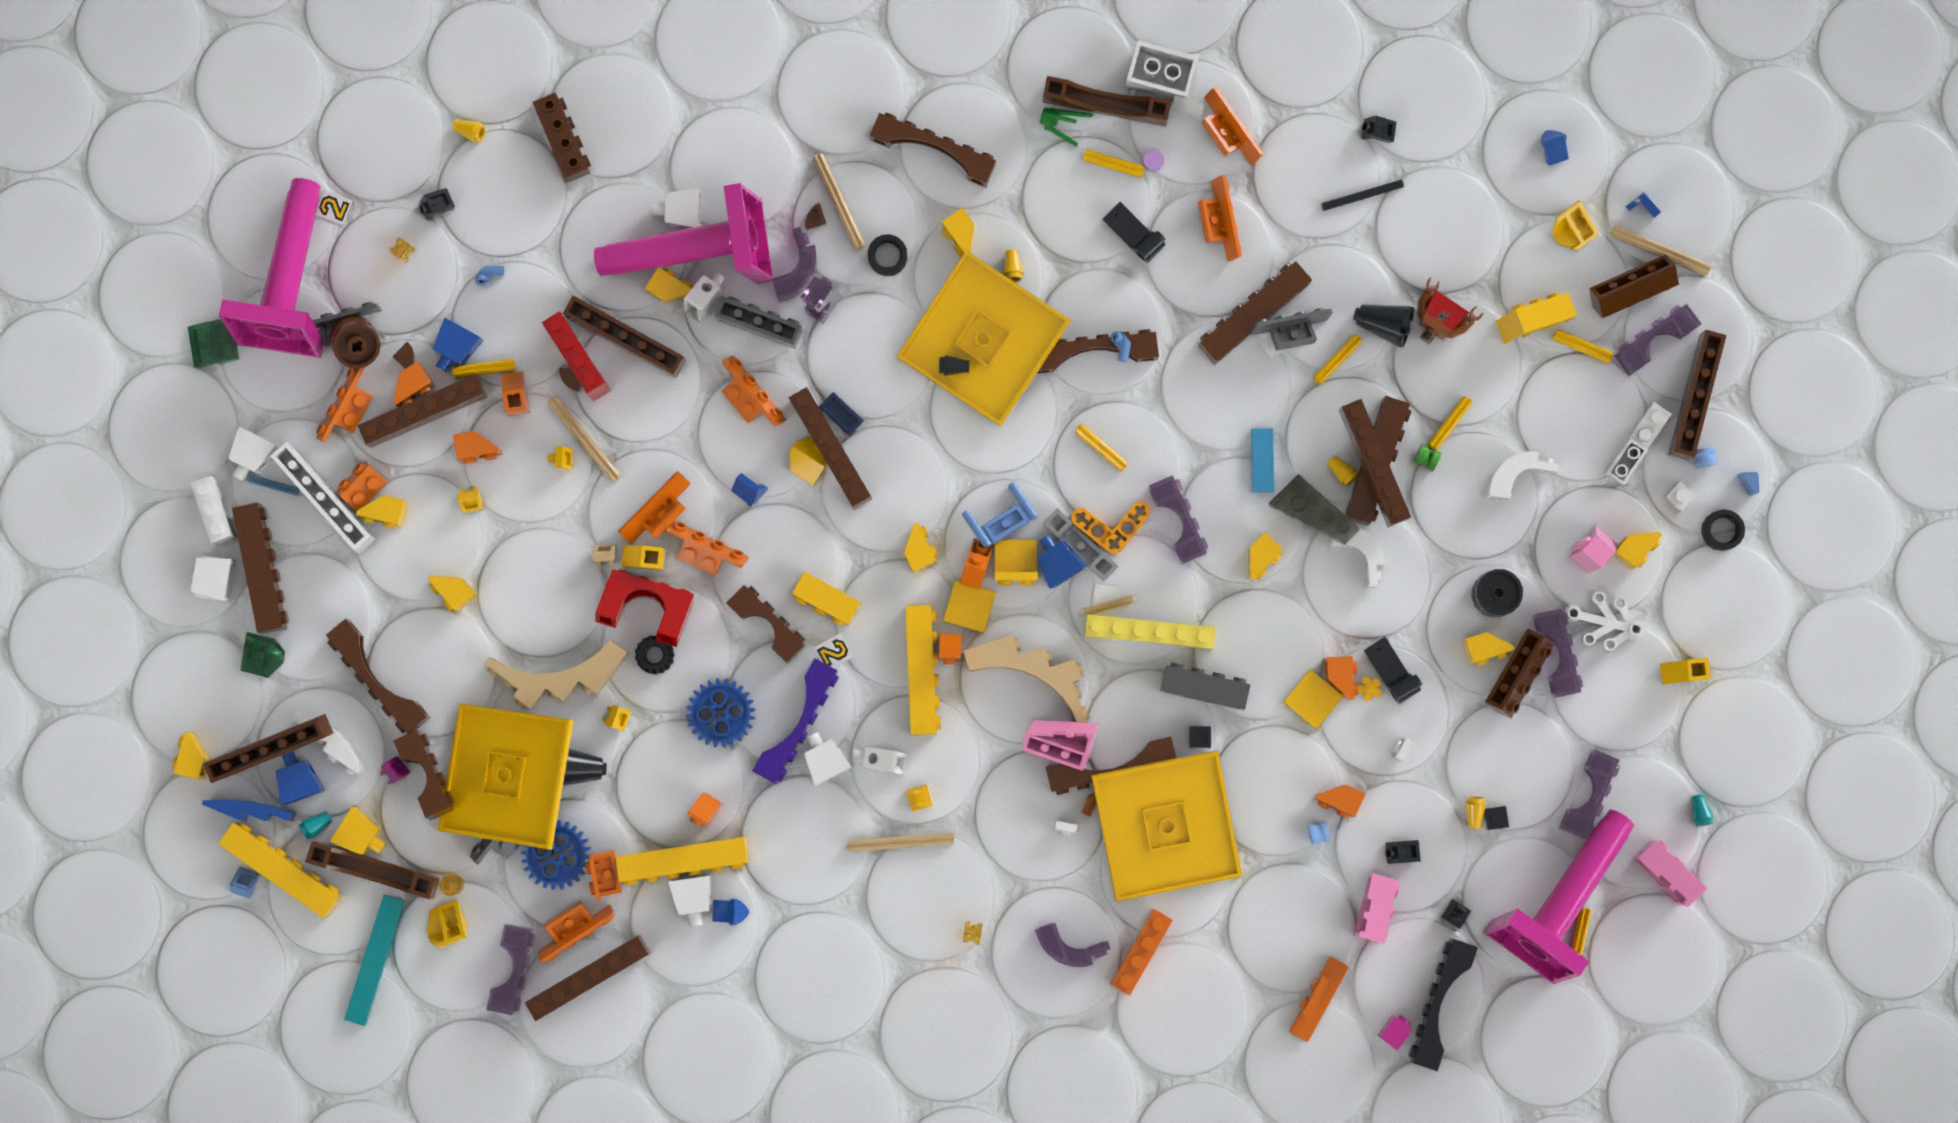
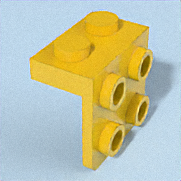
[995,540,1038,586]

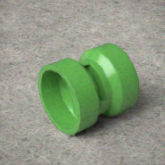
[1413,444,1442,472]

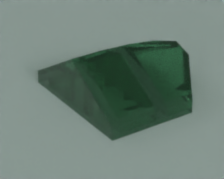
[240,632,285,678]

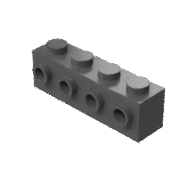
[714,296,803,349]
[1160,663,1251,710]

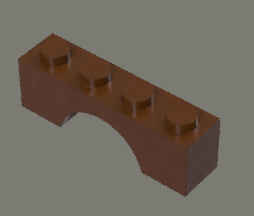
[726,585,806,664]
[393,730,454,821]

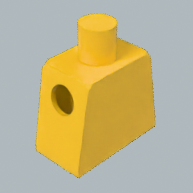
[330,806,386,855]

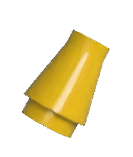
[452,119,486,142]
[1003,249,1024,282]
[1327,455,1359,486]
[1465,796,1486,829]

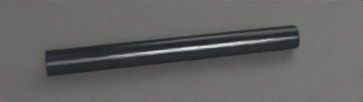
[1321,179,1404,211]

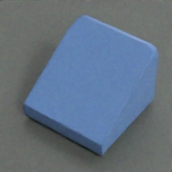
[1737,472,1759,496]
[230,867,259,899]

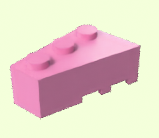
[1569,525,1616,574]
[1022,720,1099,771]
[1633,841,1707,907]
[1354,873,1400,944]

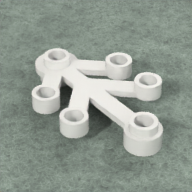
[1563,591,1646,651]

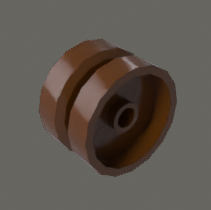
[330,316,381,369]

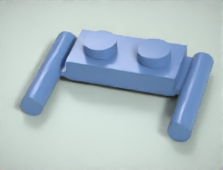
[962,482,1038,549]

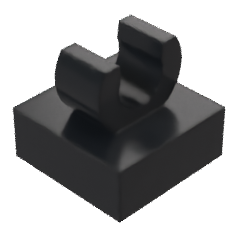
[1441,899,1471,929]

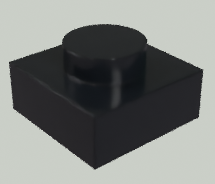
[1189,726,1211,748]
[1484,806,1509,830]

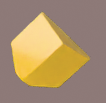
[1552,200,1599,251]
[789,436,828,486]
[427,900,467,948]

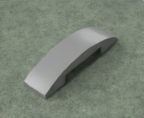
[1043,508,1119,582]

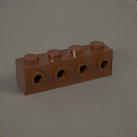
[532,92,591,183]
[1589,255,1679,318]
[1485,628,1554,719]

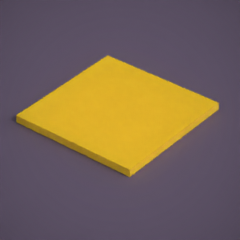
[896,250,1072,427]
[438,703,574,850]
[1091,750,1242,902]

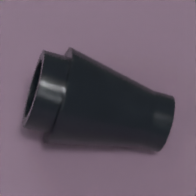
[939,355,970,376]

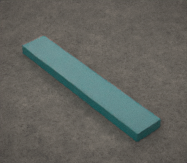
[344,895,405,1026]

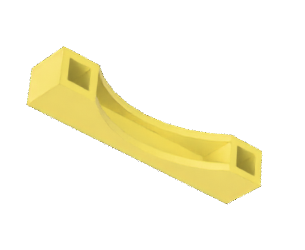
[1084,614,1215,650]

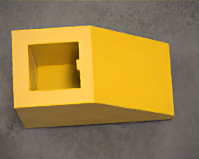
[941,208,975,257]
[645,267,694,303]
[356,495,408,529]
[904,522,938,573]
[1248,532,1283,582]
[1614,532,1663,569]
[621,545,666,571]
[427,576,478,612]
[1462,632,1515,666]
[1659,658,1711,685]
[172,732,209,780]

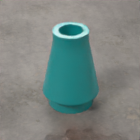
[1691,794,1714,827]
[298,811,332,840]

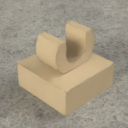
[592,544,616,569]

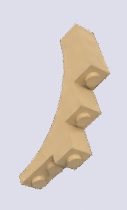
[963,635,1089,723]
[484,640,629,710]

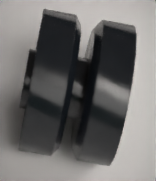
[1471,569,1523,618]

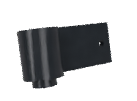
[1102,201,1166,263]
[1363,636,1422,705]

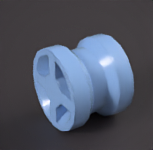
[1695,447,1718,468]
[1308,821,1330,845]

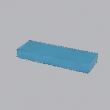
[1251,428,1274,493]

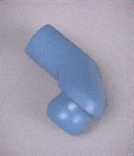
[475,266,504,286]
[1111,331,1131,362]

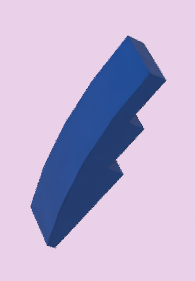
[202,799,296,821]

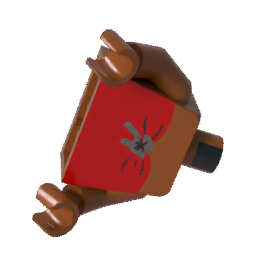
[1417,277,1484,344]

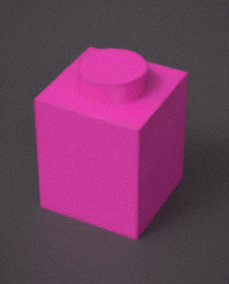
[1377,1015,1413,1050]

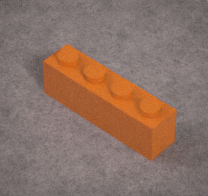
[1110,909,1173,995]

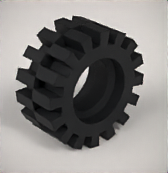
[635,635,675,675]

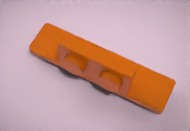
[1201,87,1263,165]
[1197,175,1242,262]
[721,356,786,426]
[316,367,373,442]
[618,471,690,544]
[665,521,749,576]
[538,900,615,963]
[1289,957,1349,1042]

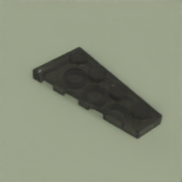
[1268,474,1359,545]

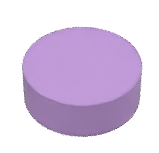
[1143,149,1164,172]

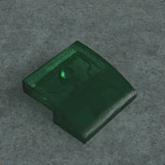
[187,319,239,368]

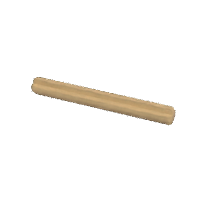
[813,154,865,250]
[1611,225,1711,276]
[548,396,621,482]
[848,833,954,852]

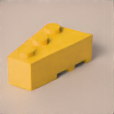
[1496,292,1577,344]

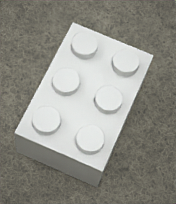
[1125,41,1199,100]

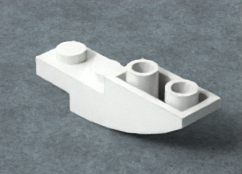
[1606,402,1672,485]
[292,712,364,775]

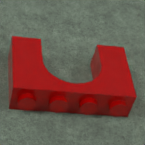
[541,311,611,401]
[595,569,694,647]

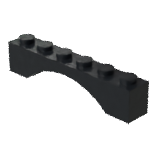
[1408,938,1478,1072]

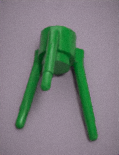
[1040,107,1093,146]

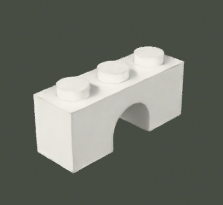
[190,476,237,546]

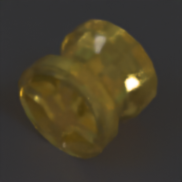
[389,237,416,263]
[440,874,464,896]
[963,921,983,945]

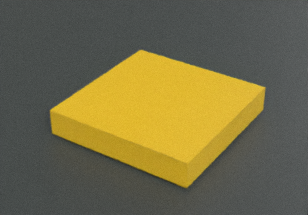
[943,580,996,633]
[1283,669,1343,729]

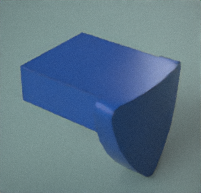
[1541,130,1569,166]
[1625,192,1661,218]
[731,473,768,507]
[712,899,749,925]

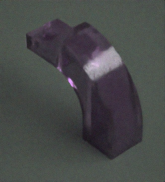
[772,227,817,303]
[1034,922,1110,967]

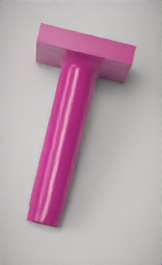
[219,178,324,358]
[594,183,774,284]
[1483,809,1634,984]

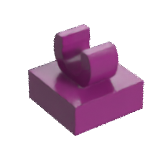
[380,756,411,784]

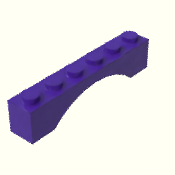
[752,658,839,784]

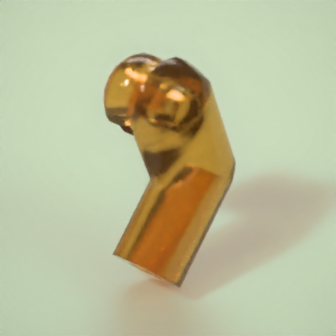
[1081,793,1097,817]

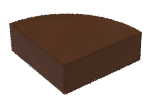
[805,203,826,230]
[392,342,414,369]
[559,368,580,392]

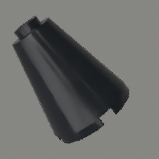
[1353,304,1415,348]
[563,749,607,786]

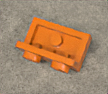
[336,461,388,511]
[585,850,622,901]

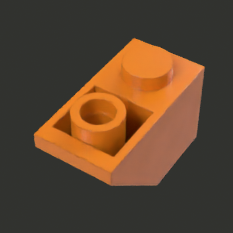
[393,361,435,407]
[502,371,530,417]
[453,431,502,465]
[960,539,994,589]
[939,633,962,665]
[1324,656,1358,700]
[1313,784,1366,819]
[687,792,723,827]

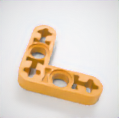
[1071,502,1150,555]

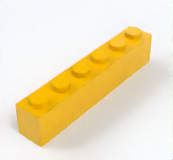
[905,605,941,735]
[218,822,343,918]
[615,837,749,886]

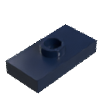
[819,392,864,436]

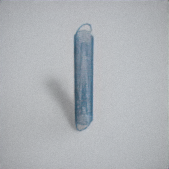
[245,475,300,496]

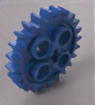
[686,678,756,748]
[521,820,591,890]

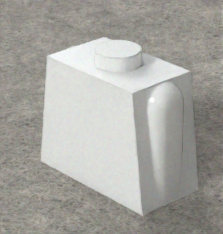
[190,555,236,603]

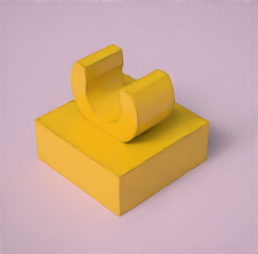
[547,446,573,470]
[457,486,483,513]
[602,705,631,732]
[906,785,933,812]

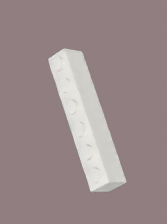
[270,442,375,553]

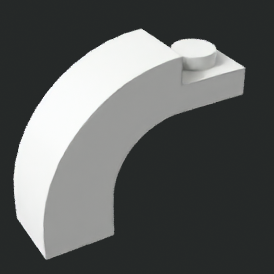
[1486,451,1559,501]
[1329,524,1385,589]

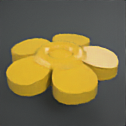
[1358,676,1382,701]

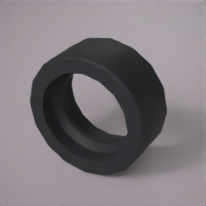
[868,234,908,276]
[1701,509,1745,551]

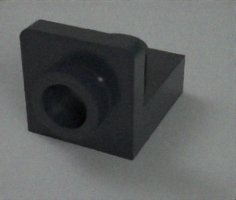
[1361,116,1397,143]
[419,188,455,221]
[1385,840,1421,864]

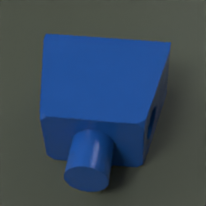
[433,318,484,372]
[1037,535,1088,589]
[276,751,325,805]

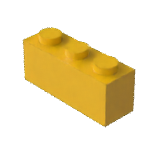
[792,571,861,627]

